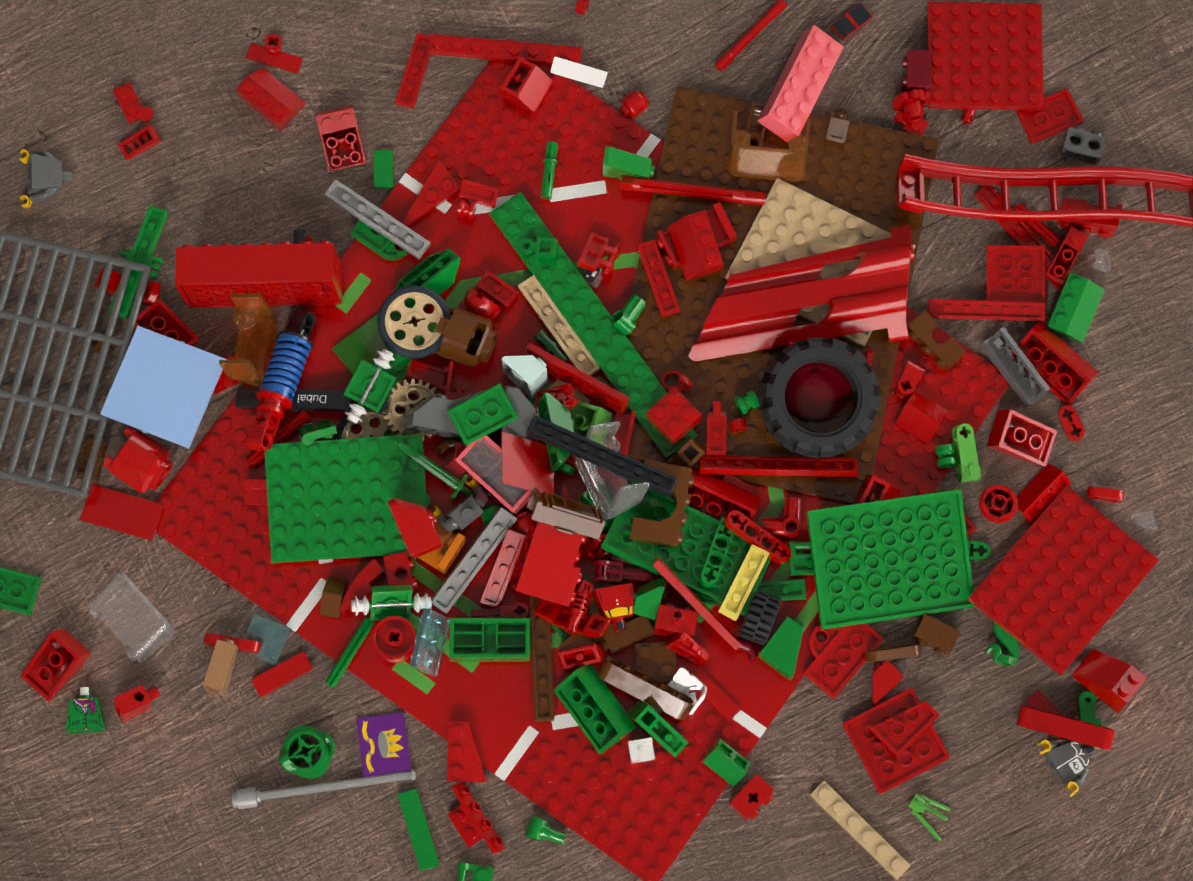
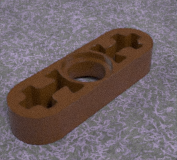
[865,644,921,662]

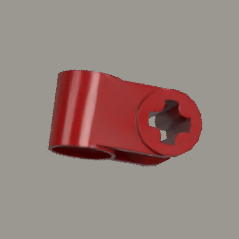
[895,360,926,399]

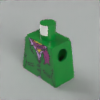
[66,687,107,734]

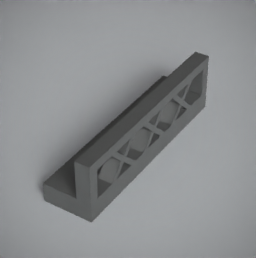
[980,327,1050,407]

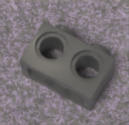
[1061,127,1106,164]

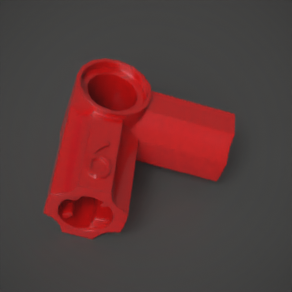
[762,497,802,539]

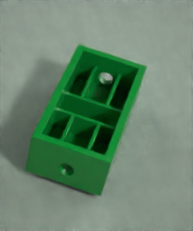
[449,618,530,662]

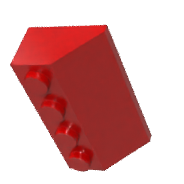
[1012,321,1099,406]
[687,467,762,533]

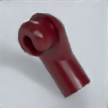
[731,637,759,660]

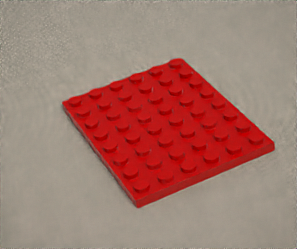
[968,485,1159,676]

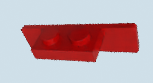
[447,782,505,854]

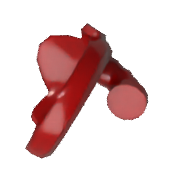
[660,370,693,392]

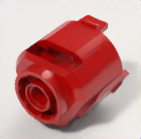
[103,426,173,493]

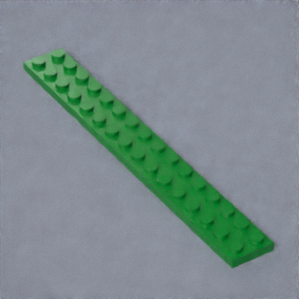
[489,192,698,460]

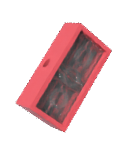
[455,435,532,515]

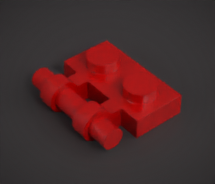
[577,232,621,278]

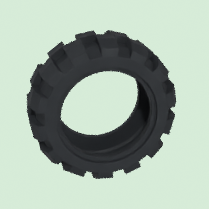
[758,337,881,458]

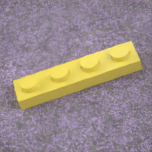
[718,544,770,621]

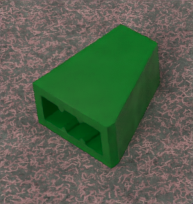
[603,146,655,179]
[759,617,804,681]

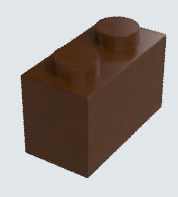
[913,614,961,656]

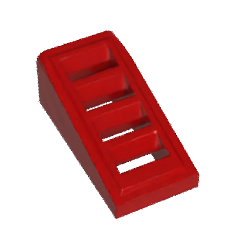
[117,124,162,161]

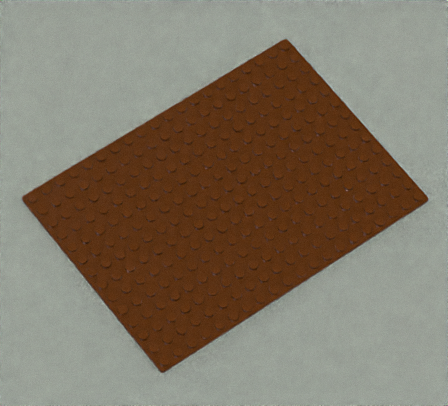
[602,87,939,504]

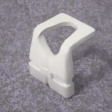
[668,667,707,715]

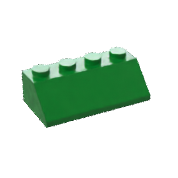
[554,664,636,755]

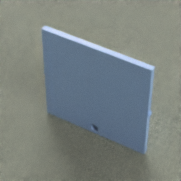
[100,326,227,449]

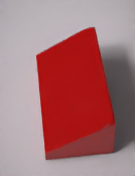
[558,643,604,669]

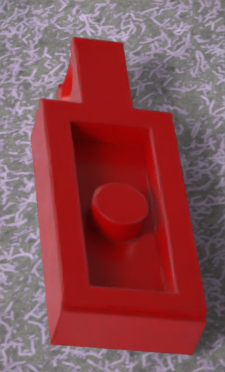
[706,401,727,455]

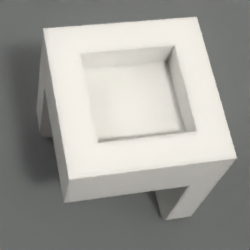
[628,737,655,764]

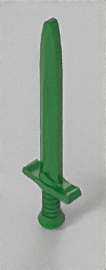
[398,443,473,498]

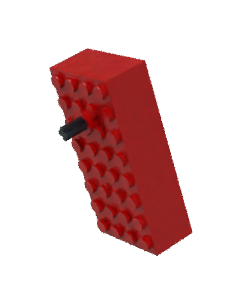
[175,229,343,309]

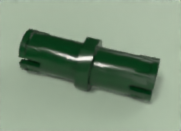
[533,329,569,362]

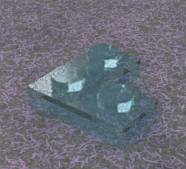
[247,614,292,666]

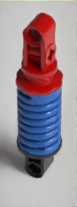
[246,311,316,451]

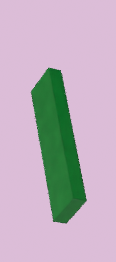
[397,789,440,872]

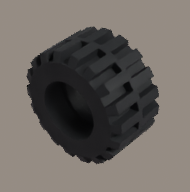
[740,590,781,645]

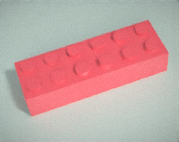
[757,25,844,143]

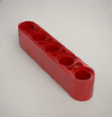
[1016,705,1115,750]

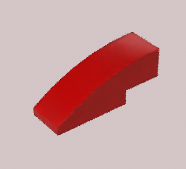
[339,559,385,617]

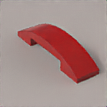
[534,599,611,637]

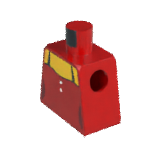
[592,583,634,632]

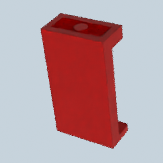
[655,202,737,270]

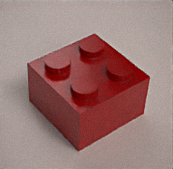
[646,387,702,446]

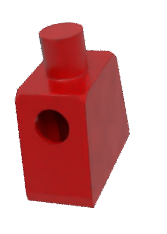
[113,685,160,723]

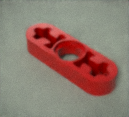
[203,633,261,653]

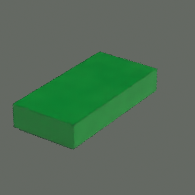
[374,150,393,189]

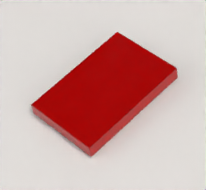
[1015,88,1084,145]

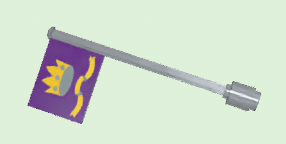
[231,712,416,809]

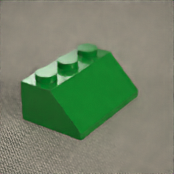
[1047,272,1105,343]

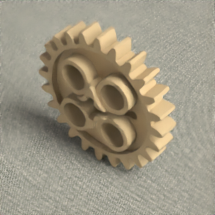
[382,379,441,441]

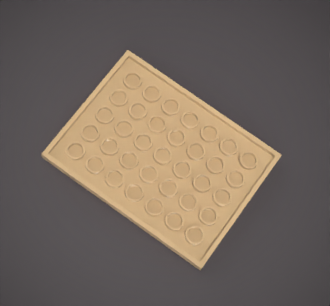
[725,178,916,348]

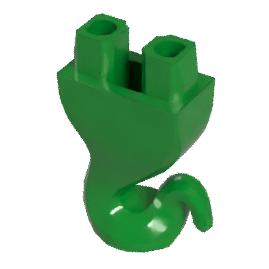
[985,620,1020,666]

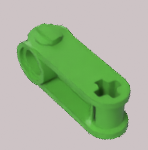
[951,424,981,483]

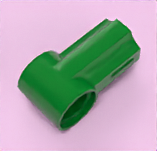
[610,295,646,335]

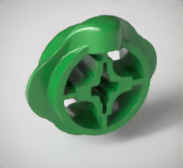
[279,726,335,779]

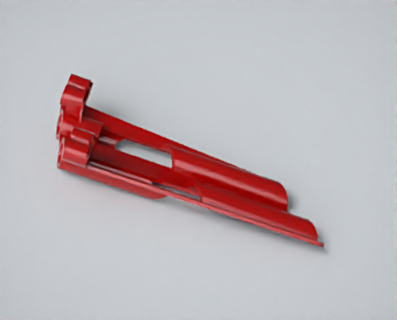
[689,224,915,362]

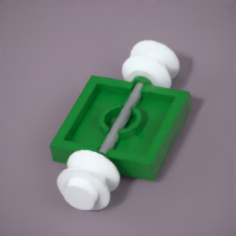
[343,349,396,424]
[351,585,432,621]

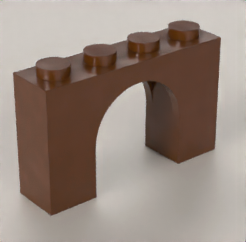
[629,459,694,549]
[575,561,654,655]

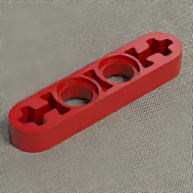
[724,510,791,564]

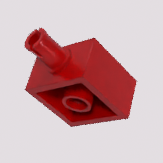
[654,603,699,639]

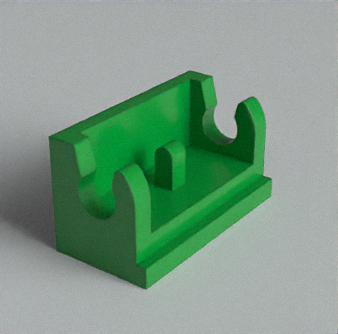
[703,739,751,787]

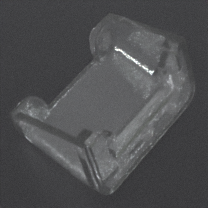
[87,570,176,664]

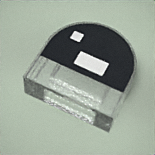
[583,267,603,288]

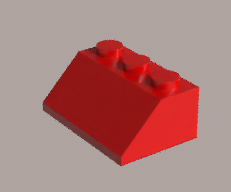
[236,68,306,132]
[668,210,723,281]
[133,298,199,347]

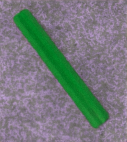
[325,617,374,688]

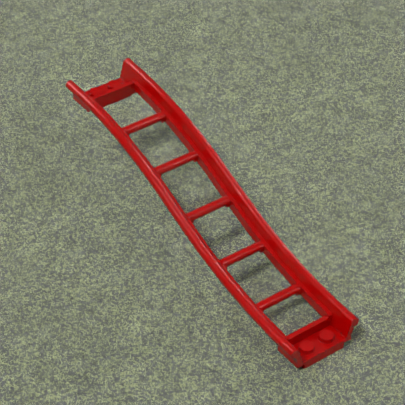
[896,153,1193,230]

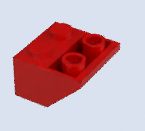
[500,56,553,113]
[853,474,902,504]

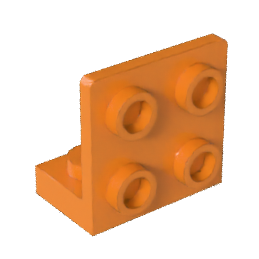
[418,523,466,574]

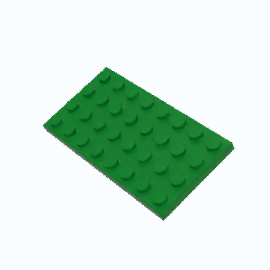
[601,482,775,616]

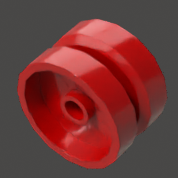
[372,616,417,663]

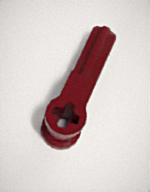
[592,560,651,584]
[471,602,529,618]

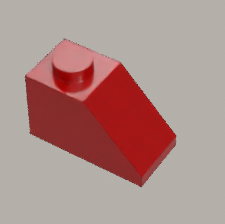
[871,660,904,706]

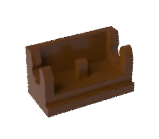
[77,438,108,483]

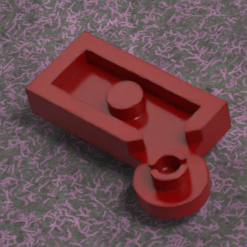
[113,82,154,125]
[535,383,578,411]

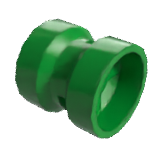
[734,389,759,415]
[935,444,957,468]

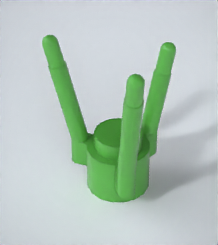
[908,793,950,841]

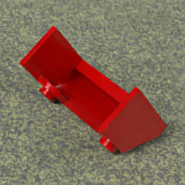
[387,498,443,559]

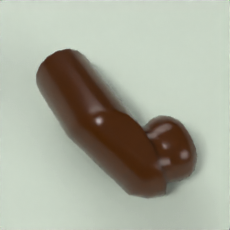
[435,438,463,454]

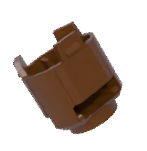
[435,308,498,367]

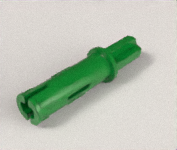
[541,142,558,199]

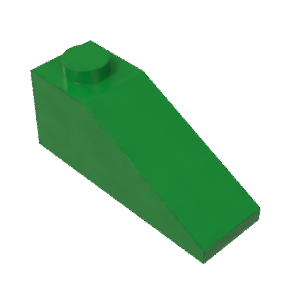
[627,700,688,757]

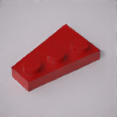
[869,701,940,757]
[447,721,488,782]

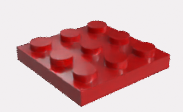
[986,245,1045,301]

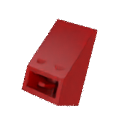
[315,105,366,172]

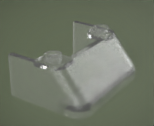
[576,421,650,520]

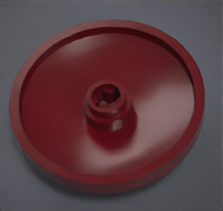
[785,363,852,421]

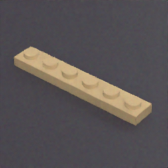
[518,275,600,376]
[810,781,911,881]

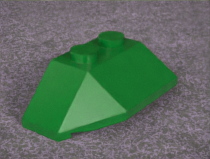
[393,248,461,308]
[537,393,574,472]

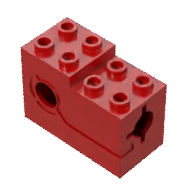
[511,520,586,607]

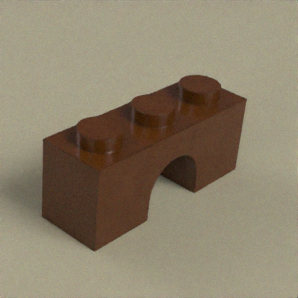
[907,310,966,371]
[664,436,706,468]

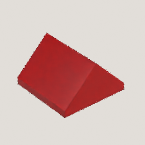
[894,391,948,444]

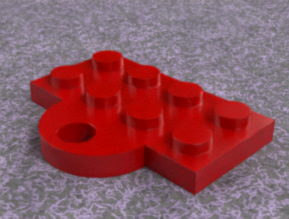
[803,623,884,699]

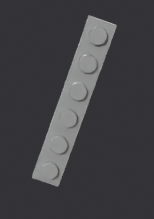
[324,179,431,260]
[431,506,517,614]

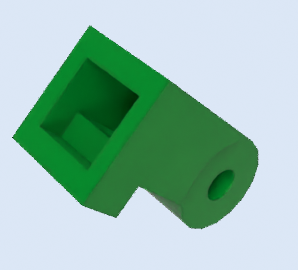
[1077,691,1102,726]

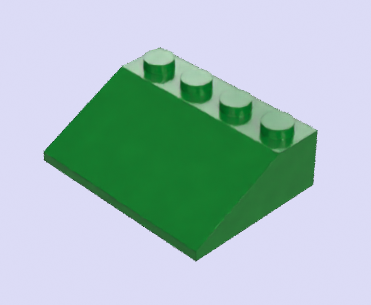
[332,311,425,375]

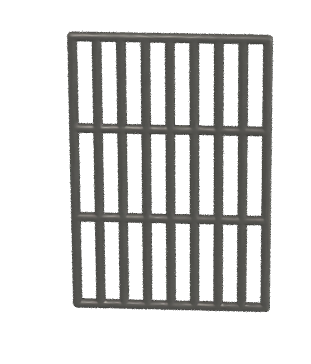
[0,231,151,497]

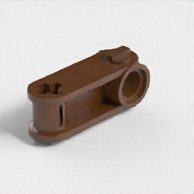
[739,99,766,157]

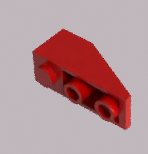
[1045,226,1089,285]

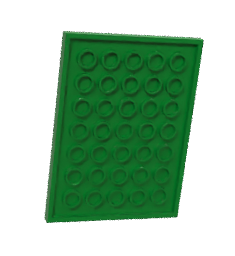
[265,434,427,563]
[806,489,975,630]

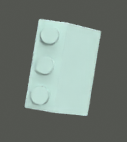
[502,355,548,399]

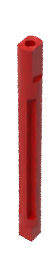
[621,176,766,206]

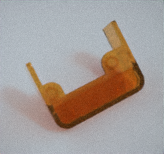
[728,111,811,182]
[219,294,277,387]

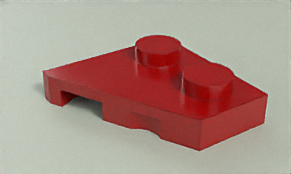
[665,631,709,665]

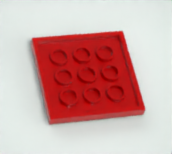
[842,688,950,795]

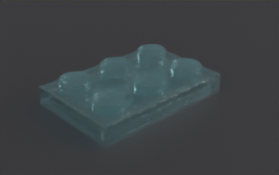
[410,608,450,677]

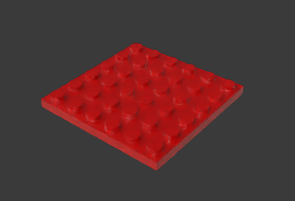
[927,1,1044,111]

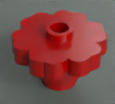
[892,89,931,122]

